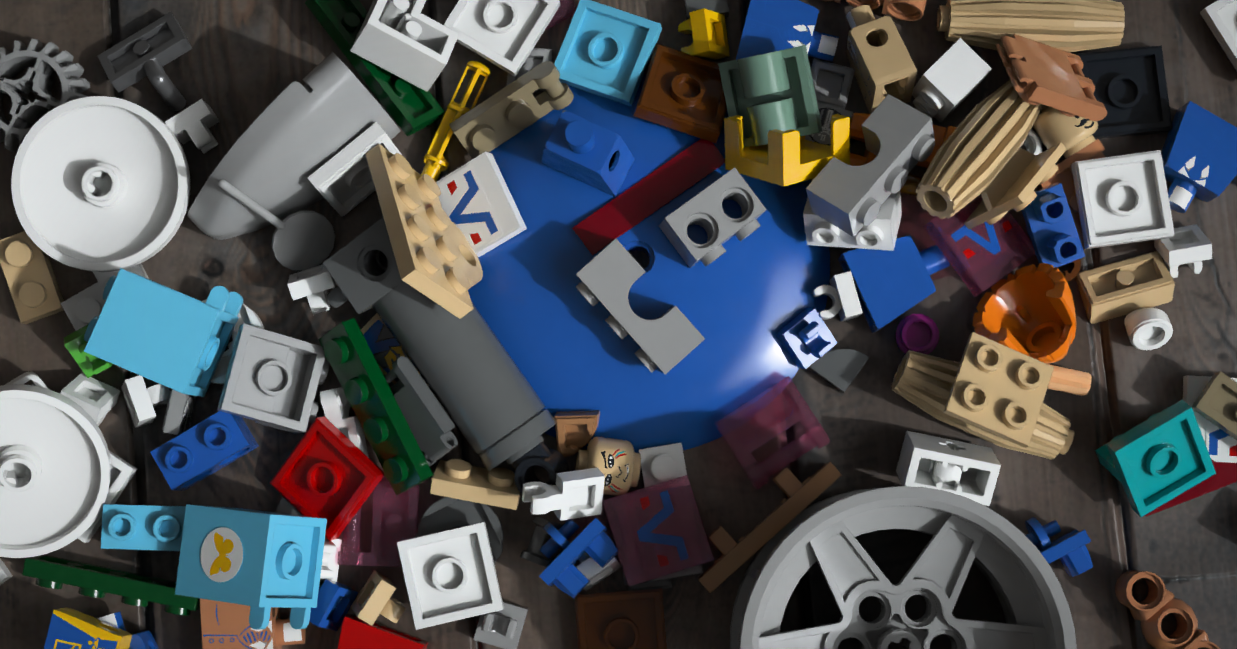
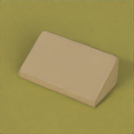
[1075,251,1175,324]

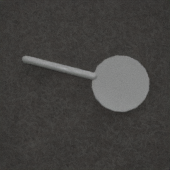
[218,179,335,270]

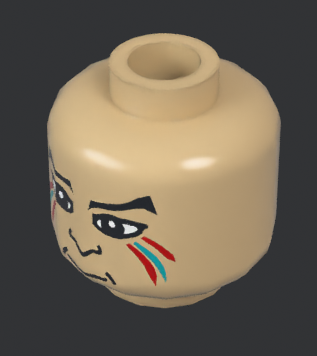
[575,437,641,496]

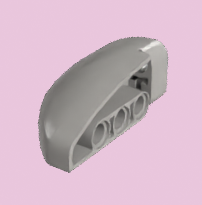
[187,52,401,240]

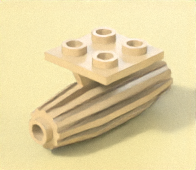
[937,0,1125,52]
[916,80,1067,230]
[891,332,1075,459]

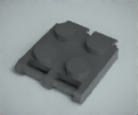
[383,356,458,467]

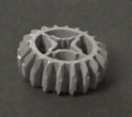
[0,39,90,152]

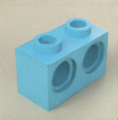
[101,504,186,551]

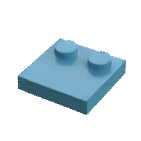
[554,0,662,106]

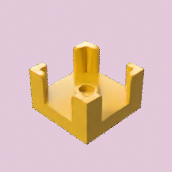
[724,114,850,187]

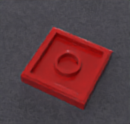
[270,416,384,541]

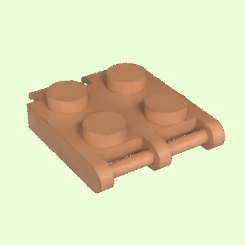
[996,34,1107,121]

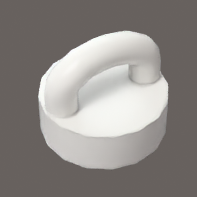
[1124,307,1173,350]

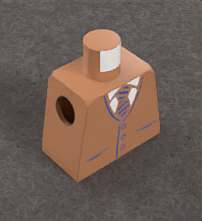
[200,598,306,649]

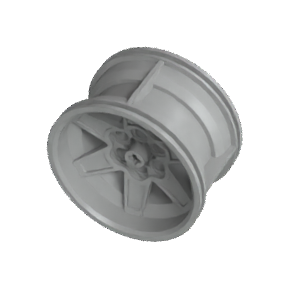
[730,486,1077,649]

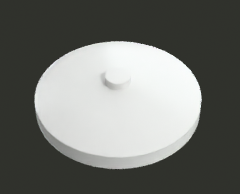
[11,96,191,272]
[0,384,111,558]

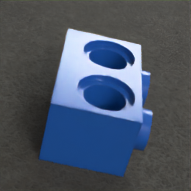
[150,411,259,491]

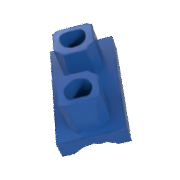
[1021,182,1085,268]
[1025,517,1093,577]
[539,518,619,598]

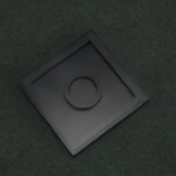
[1076,45,1172,139]

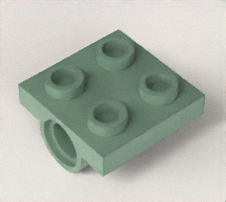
[718,45,823,148]

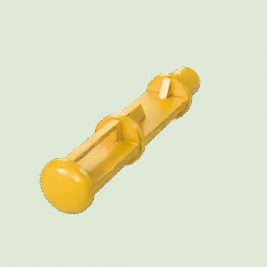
[421,61,490,182]

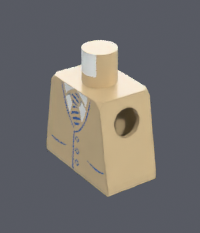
[846,5,917,114]

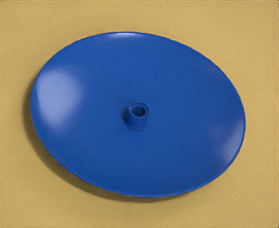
[468,74,830,453]

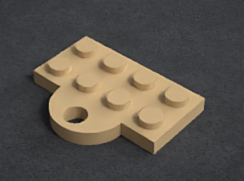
[366,144,483,319]

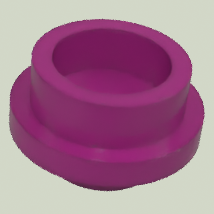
[895,314,939,355]

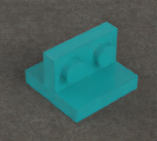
[1095,400,1216,517]

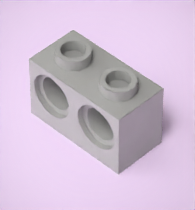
[659,167,767,268]

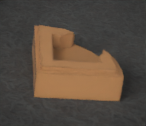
[554,410,600,457]

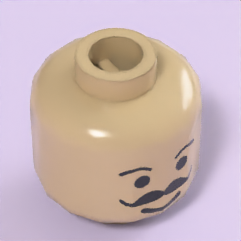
[1033,105,1098,158]

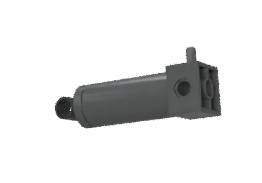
[323,217,569,494]

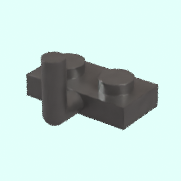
[98,12,193,111]

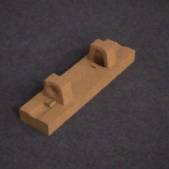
[697,462,842,593]

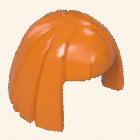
[973,263,1076,364]

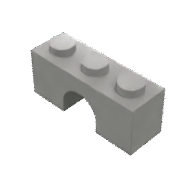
[806,94,935,237]
[576,239,705,374]

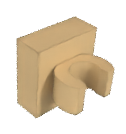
[351,570,406,626]

